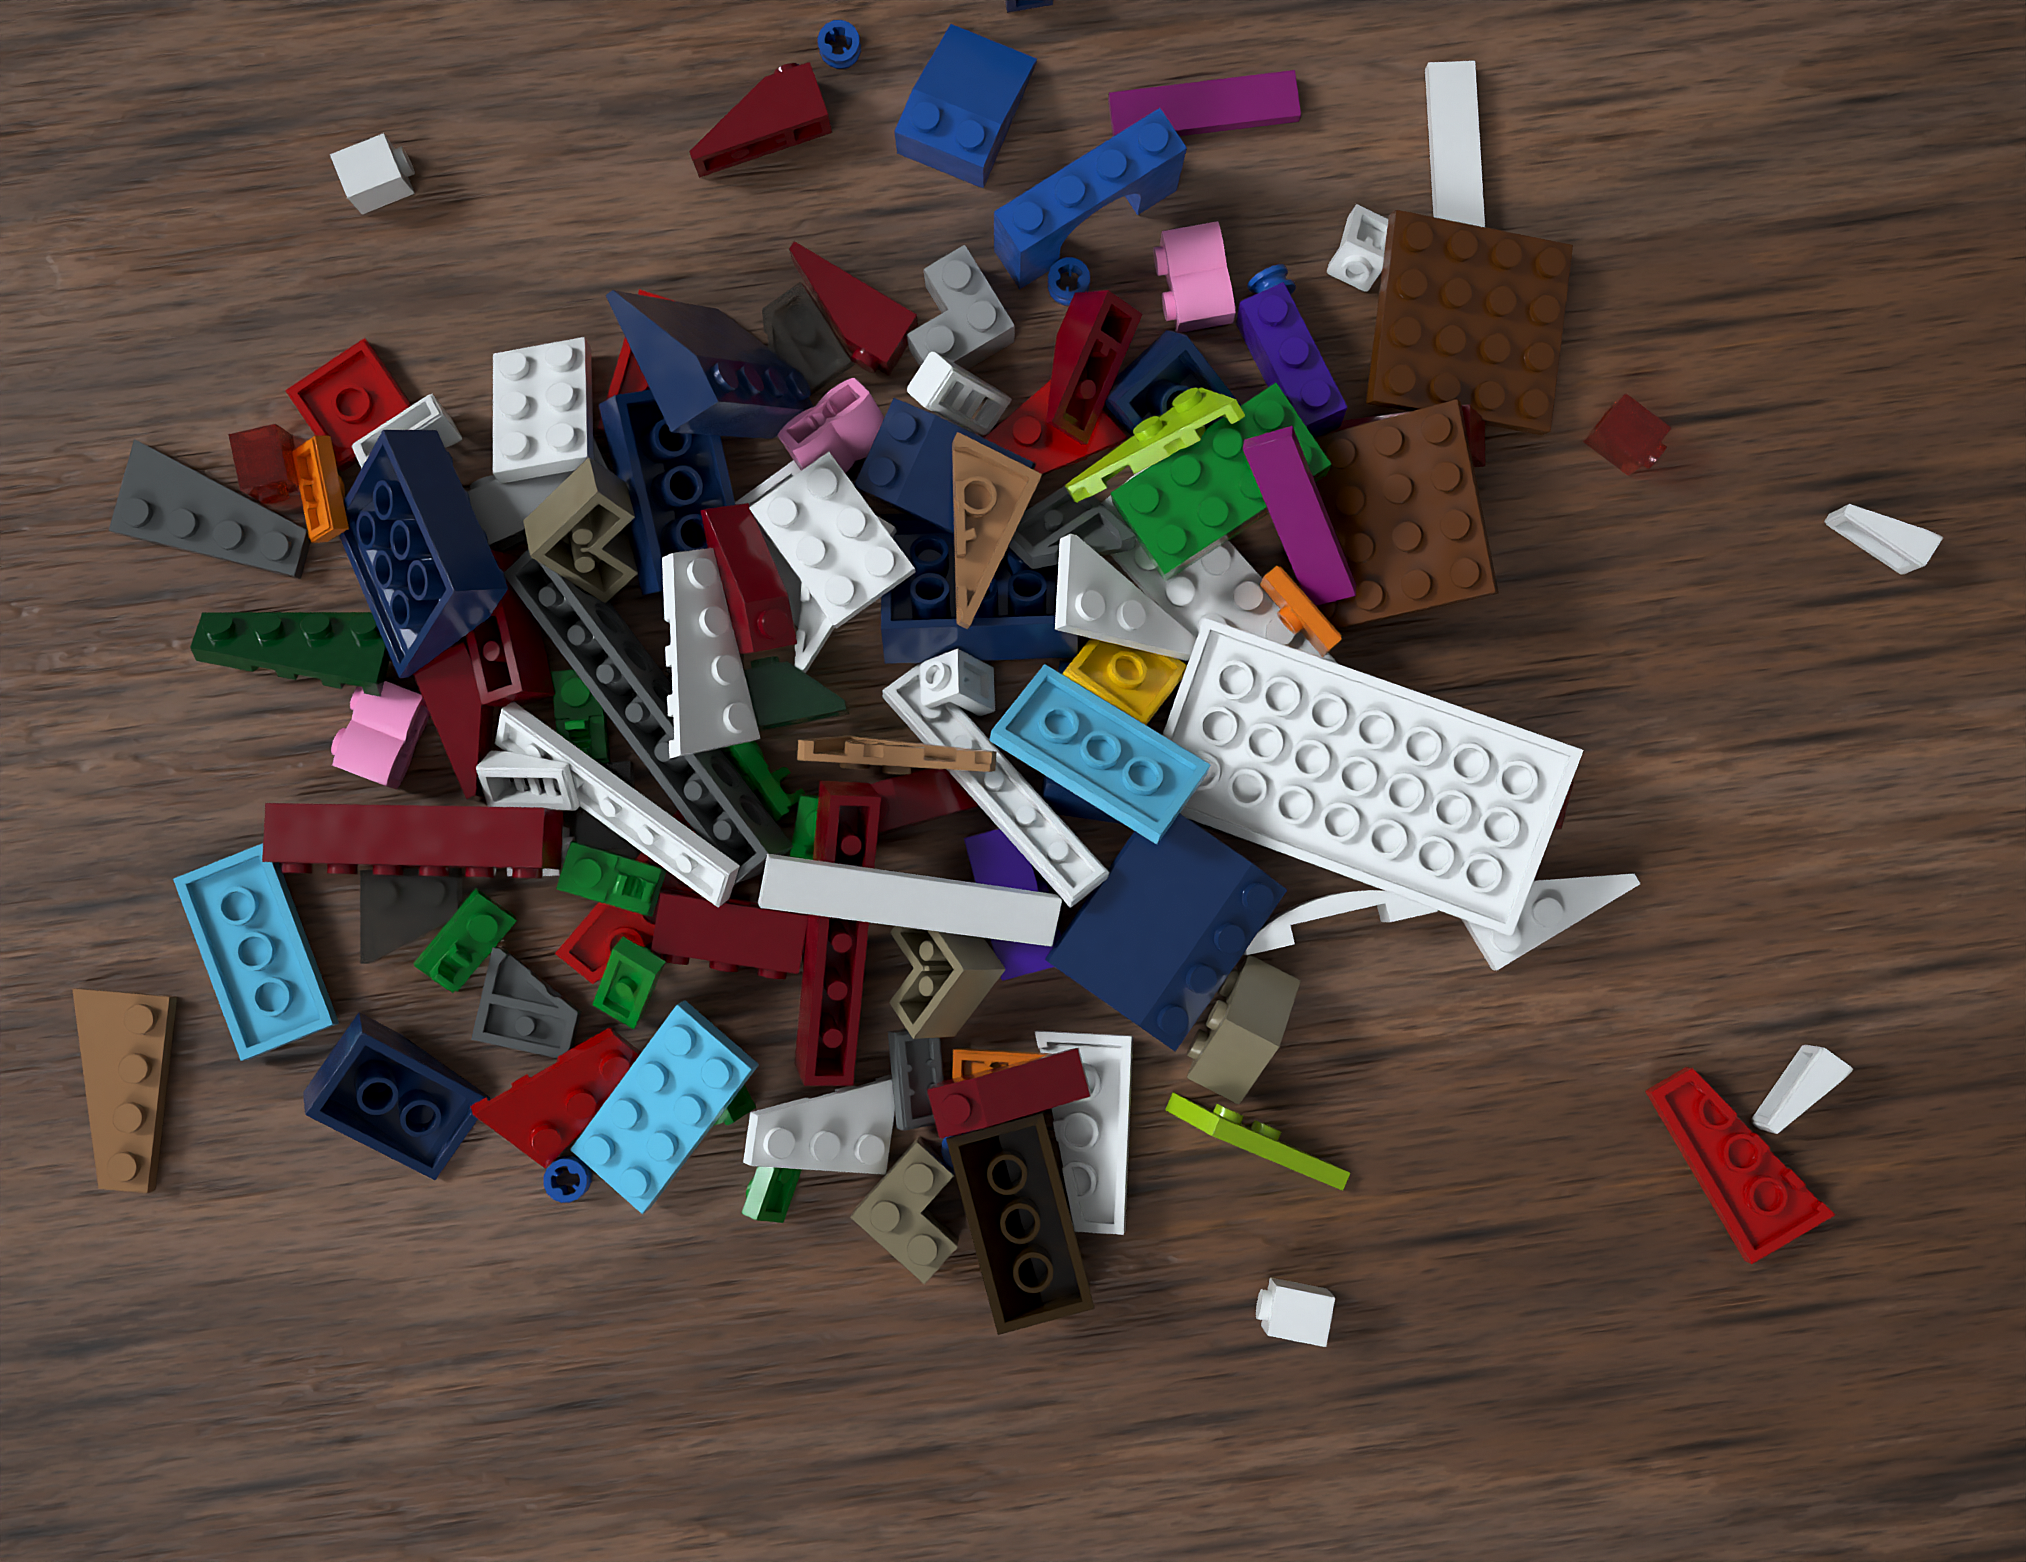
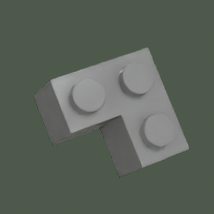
[907,245,1015,370]

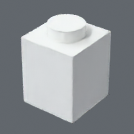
[330,133,415,215]
[1256,1277,1335,1347]

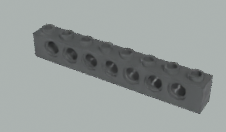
[504,549,793,884]

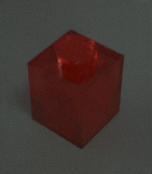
[1583,393,1671,476]
[228,424,300,504]

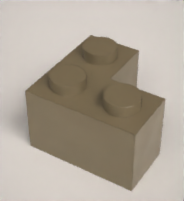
[523,457,638,603]
[889,926,1006,1039]
[1186,955,1301,1105]
[850,1136,959,1285]

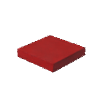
[285,338,412,472]

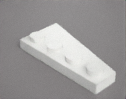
[662,548,760,759]
[1035,1031,1133,1235]

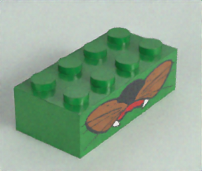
[1110,383,1331,582]

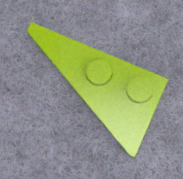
[1064,387,1245,503]
[1165,1093,1350,1191]

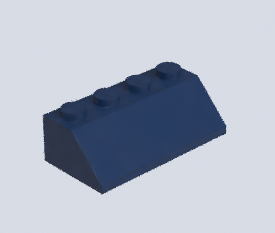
[599,390,736,595]

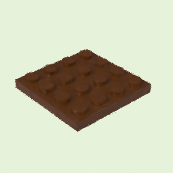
[1366,210,1573,435]
[1292,400,1499,630]

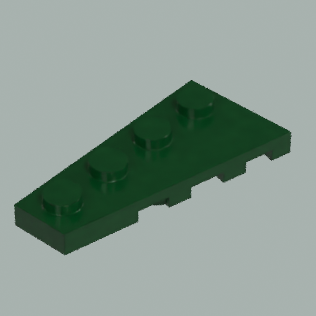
[190,612,391,697]

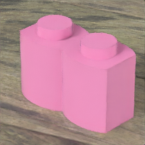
[1153,221,1236,333]
[777,378,884,473]
[331,681,430,790]

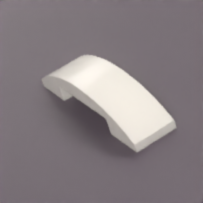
[1243,890,1438,955]

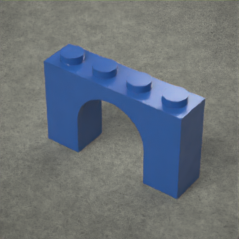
[994,108,1187,290]

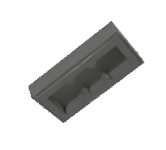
[888,1029,944,1131]

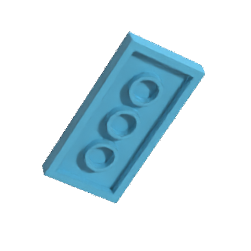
[989,664,1211,844]
[173,843,339,1061]
[570,1000,759,1214]

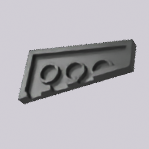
[109,439,311,579]

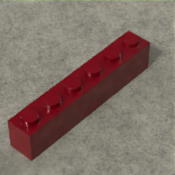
[794,781,881,1086]
[262,803,563,879]

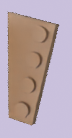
[72,988,177,1193]

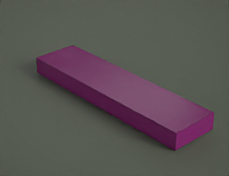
[1108,70,1301,137]
[1243,426,1356,606]

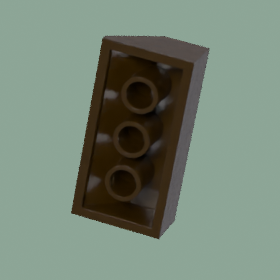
[946,1111,1095,1335]

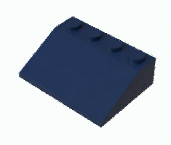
[605,290,814,439]
[339,430,508,678]
[881,510,1078,664]
[1045,813,1287,1052]

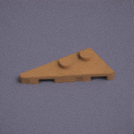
[952,432,1042,629]
[797,735,997,774]

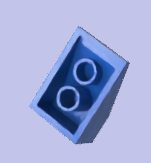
[894,24,1037,189]

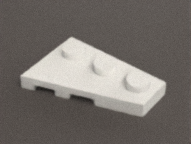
[743,1075,895,1175]

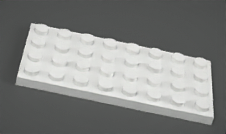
[1163,617,1584,937]

